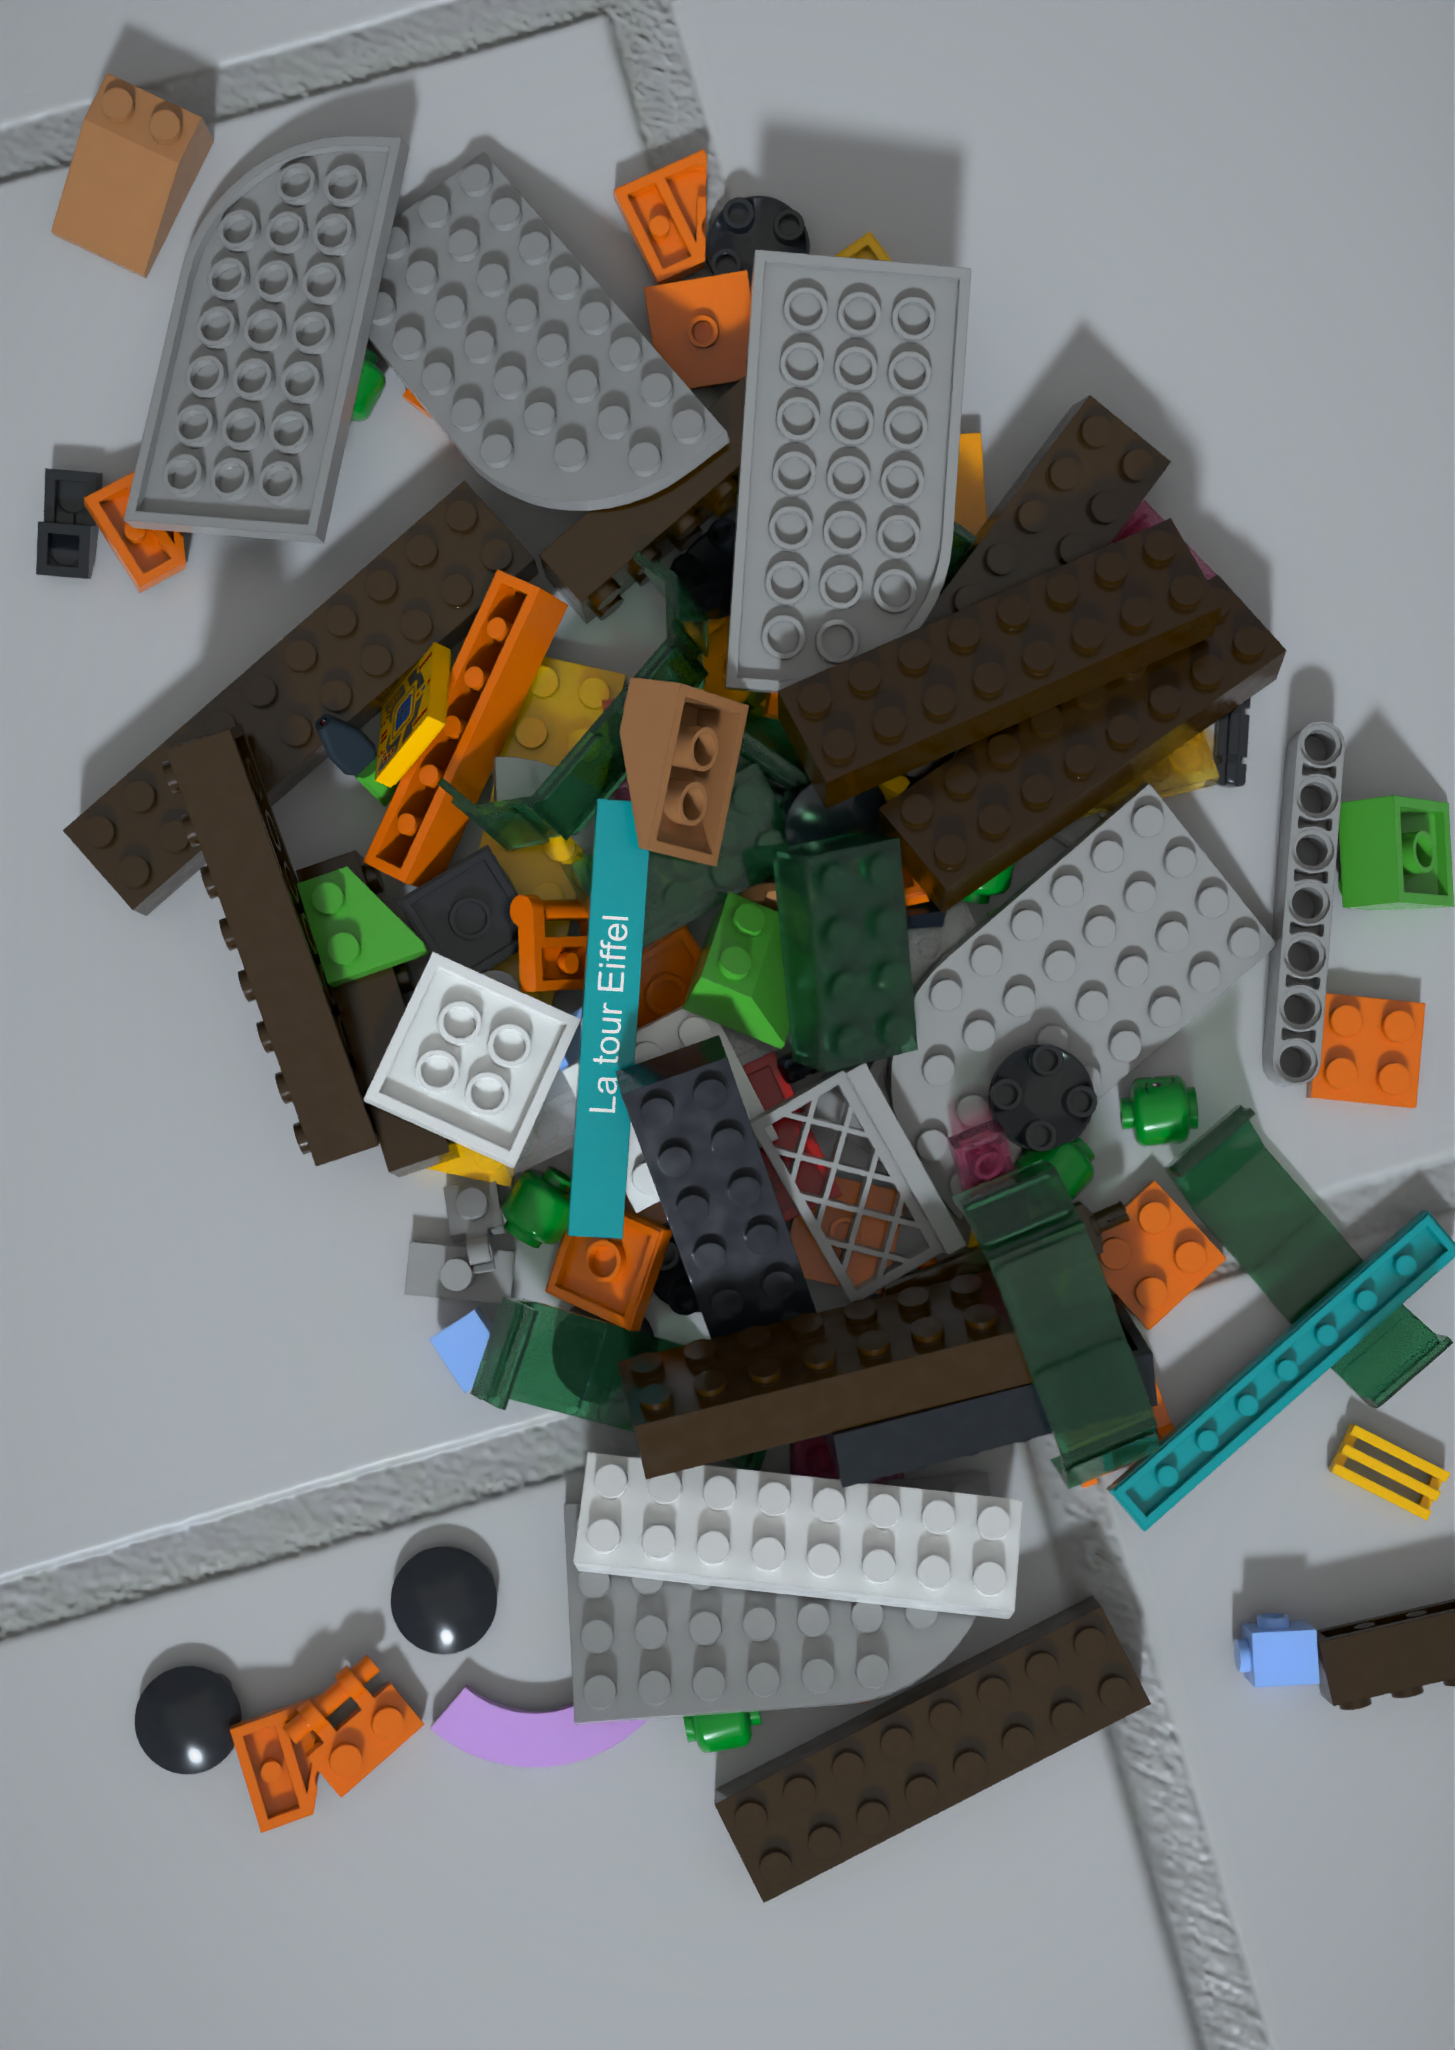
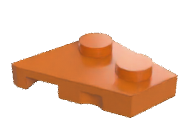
[613,149,707,285]
[84,471,186,593]
[229,1693,328,1833]

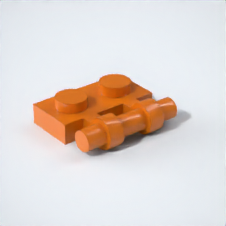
[283,1655,425,1798]

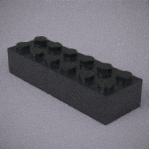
[615,1035,817,1339]
[822,1294,1158,1488]

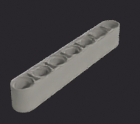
[1262,721,1345,1087]

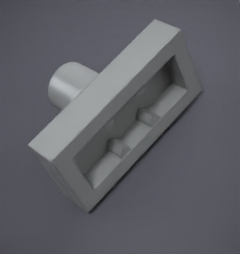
[404,1241,517,1305]

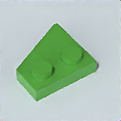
[297,866,430,987]

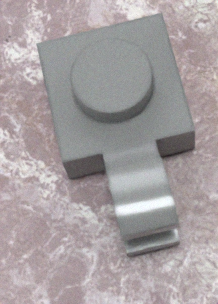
[443,1180,506,1275]

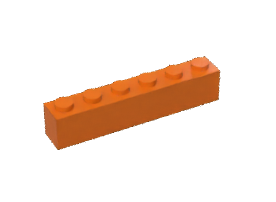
[363,569,568,887]

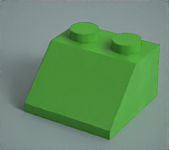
[1338,795,1454,910]
[682,892,811,1049]

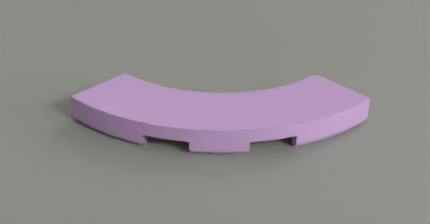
[430,1684,648,1767]

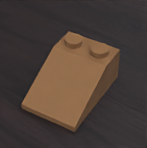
[51,73,214,278]
[619,677,749,867]

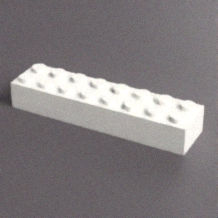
[573,1452,1023,1619]

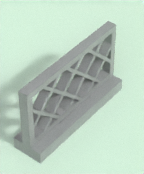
[750,1054,967,1303]

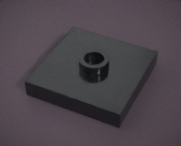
[396,845,519,974]

